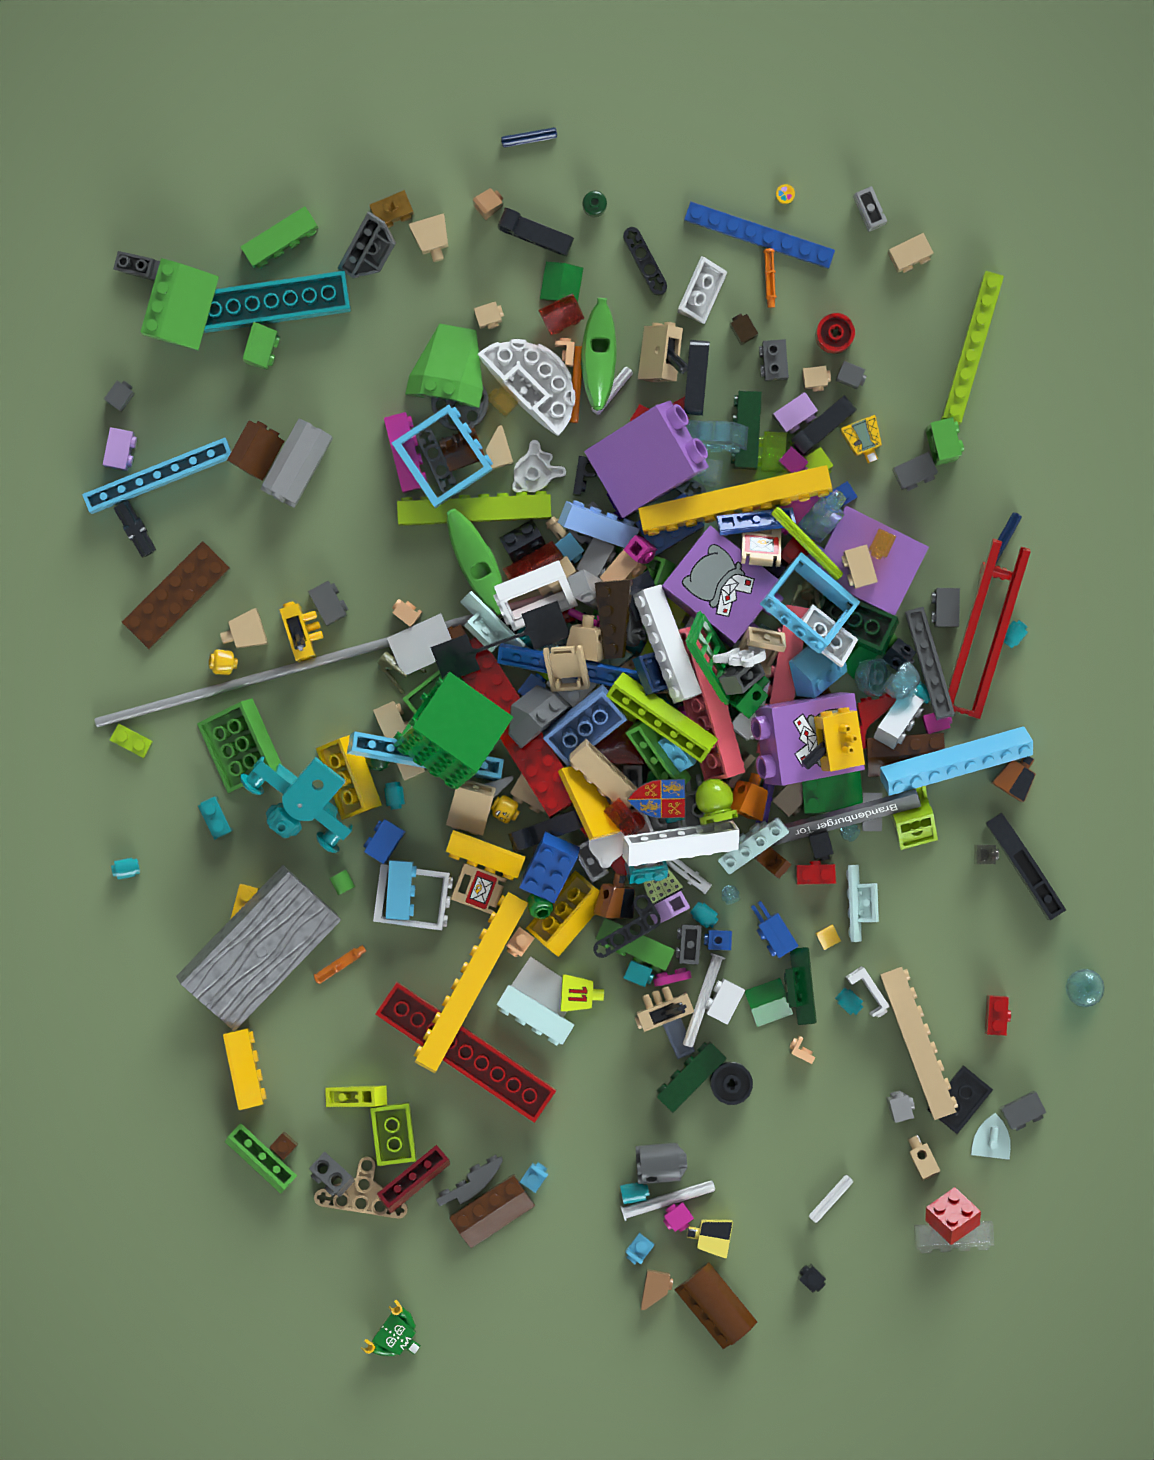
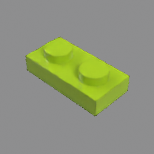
[110,723,153,758]

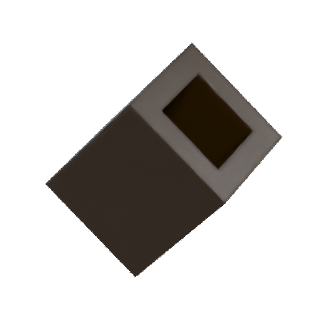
[730,313,758,345]

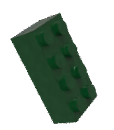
[819,596,899,656]

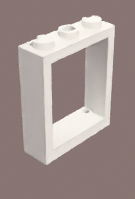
[493,560,578,631]
[373,864,453,930]

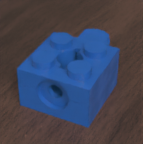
[751,901,798,958]

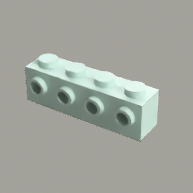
[497,985,574,1046]

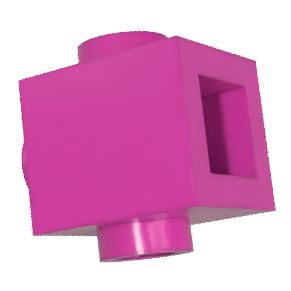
[624,535,658,564]
[663,1201,694,1232]

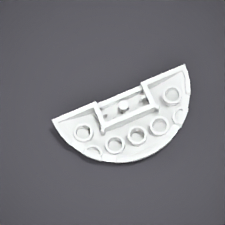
[478,339,575,436]

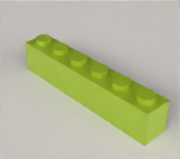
[606,672,718,763]

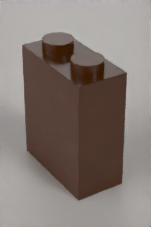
[227,420,284,481]

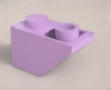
[650,891,690,924]

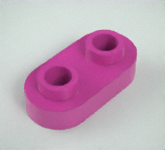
[653,967,692,987]

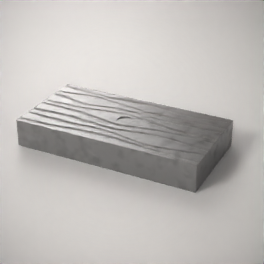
[176,865,341,1031]

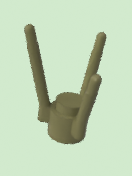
[790,580,821,609]
[377,651,427,694]

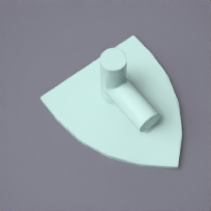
[971,1113,1011,1159]

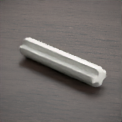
[591,367,633,415]
[809,1175,853,1223]

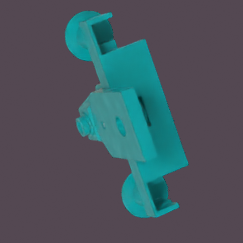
[240,756,353,853]

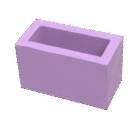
[772,392,818,434]
[103,427,137,471]

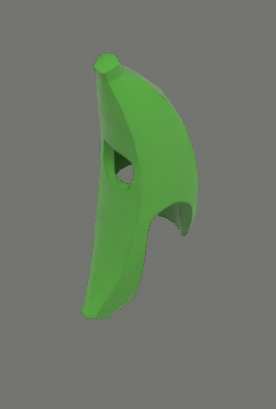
[581,298,617,411]
[447,509,503,616]

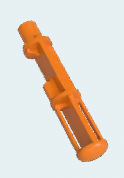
[763,248,777,308]
[313,945,367,984]

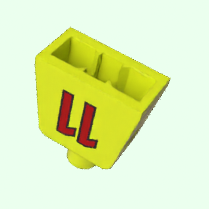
[560,974,604,1011]

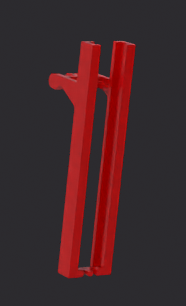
[948,539,1031,719]

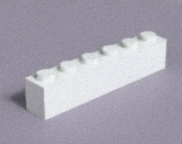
[633,585,702,704]
[622,820,739,866]

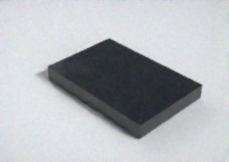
[927,1065,993,1134]

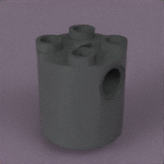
[635,1143,687,1184]

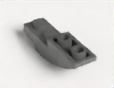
[113,251,160,281]
[436,1155,503,1206]

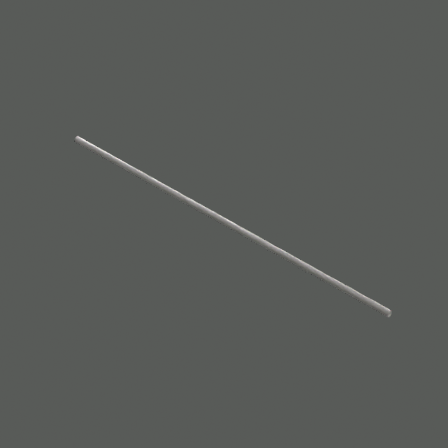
[95,592,554,727]

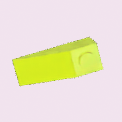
[325,1085,387,1107]

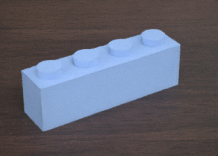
[558,500,639,548]

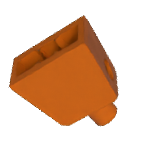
[730,773,768,821]

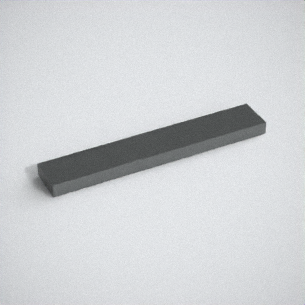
[905,607,955,721]

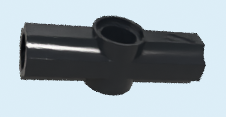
[114,500,156,558]

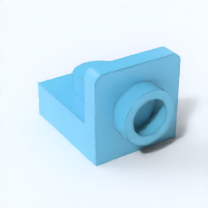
[520,1162,548,1193]
[625,1232,655,1264]

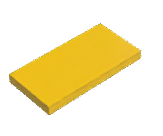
[558,766,621,840]

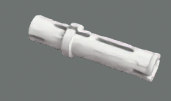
[666,859,712,894]

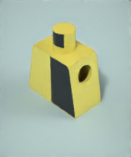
[687,1220,733,1258]

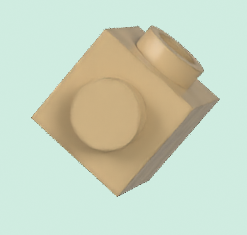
[474,301,504,329]
[802,366,831,392]

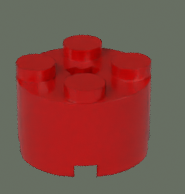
[815,313,855,354]

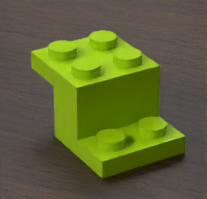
[887,786,938,850]

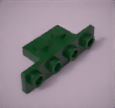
[784,947,817,1025]

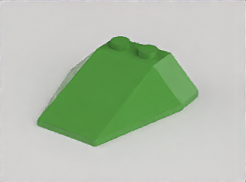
[405,324,483,408]

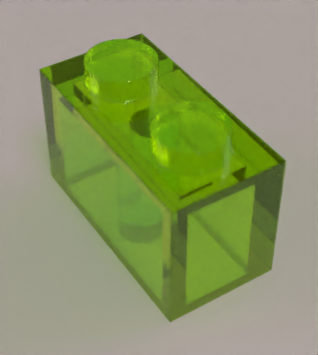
[758,431,787,473]

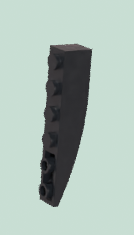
[986,813,1066,920]

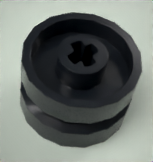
[710,1062,753,1105]

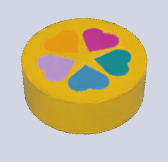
[776,184,795,204]

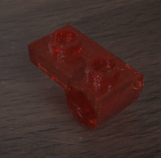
[604,798,645,836]

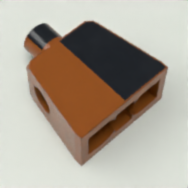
[991,756,1036,802]
[594,873,635,918]

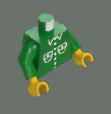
[361,1300,421,1356]

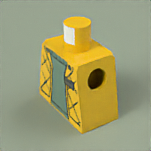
[840,415,882,463]

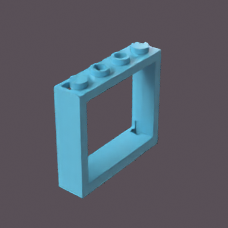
[392,405,493,508]
[760,552,860,654]

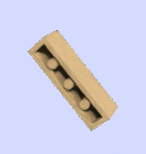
[373,701,426,781]
[570,739,637,812]

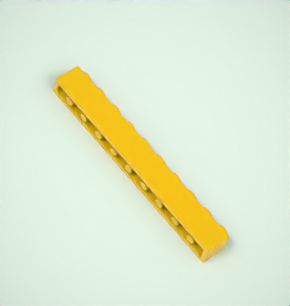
[638,465,833,536]
[414,892,528,1073]

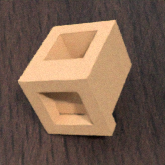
[392,599,423,627]

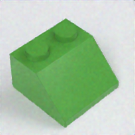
[243,322,280,370]

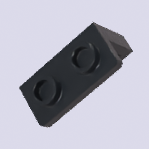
[499,520,546,563]

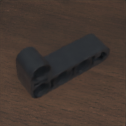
[498,208,574,257]
[684,340,710,416]
[788,395,857,456]
[508,810,583,852]
[593,894,661,958]

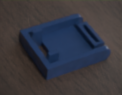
[632,652,668,696]

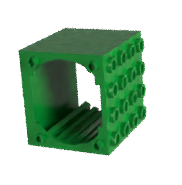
[393,672,513,789]

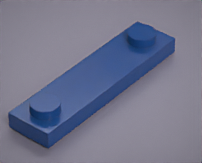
[716,507,796,536]

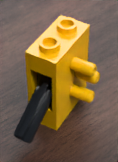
[279,601,323,662]
[801,707,865,772]

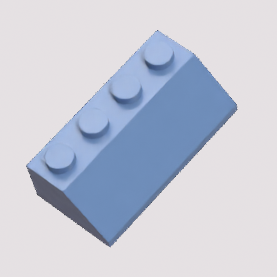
[543,684,627,766]

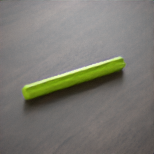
[771,507,843,580]

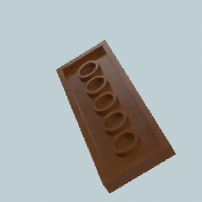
[122,541,230,649]

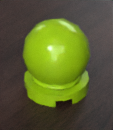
[696,779,738,825]

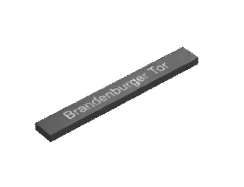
[773,789,921,846]

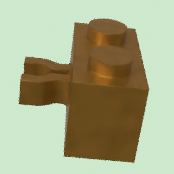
[369,190,414,228]

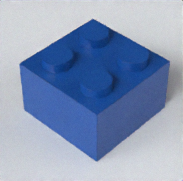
[363,819,406,864]

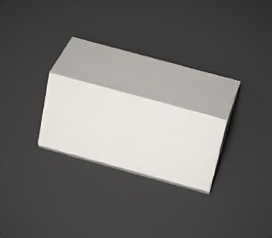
[677,256,727,324]
[801,605,858,667]

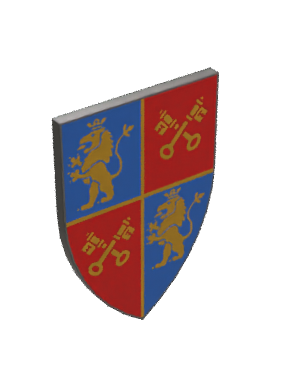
[627,779,685,818]

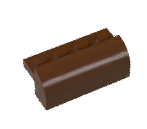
[674,1262,757,1349]

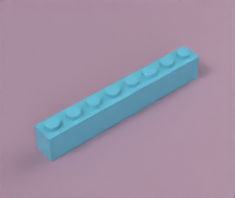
[82,438,232,514]
[880,727,1033,796]
[347,732,504,781]

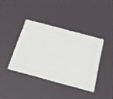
[387,613,451,675]
[511,957,568,1017]

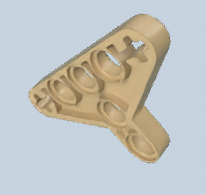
[314,1156,408,1219]

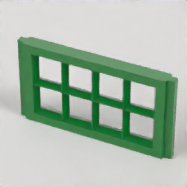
[686,611,733,705]

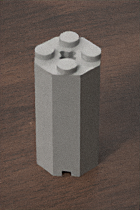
[260,419,333,508]

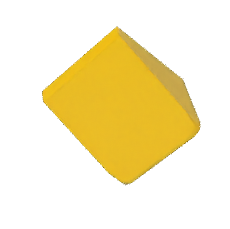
[815,924,841,950]

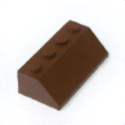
[865,733,945,777]
[449,1174,535,1248]

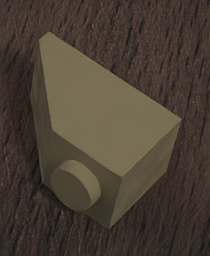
[772,782,802,817]

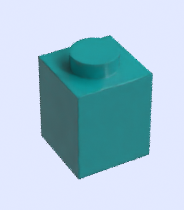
[623,960,654,987]

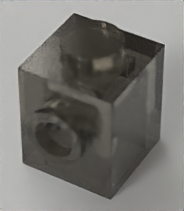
[974,845,999,864]

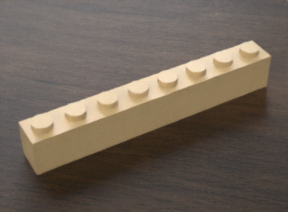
[880,967,958,1120]

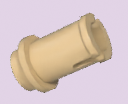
[545,517,569,541]

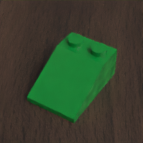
[802,771,863,814]

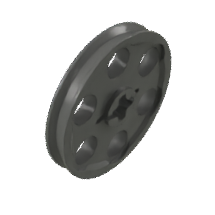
[431,385,489,431]

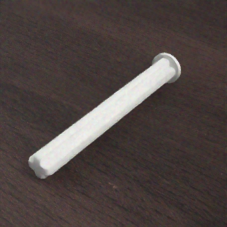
[683,953,725,1047]
[620,1181,715,1221]

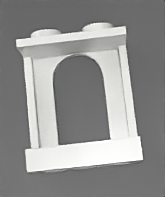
[846,966,890,1018]

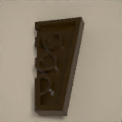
[595,579,633,659]

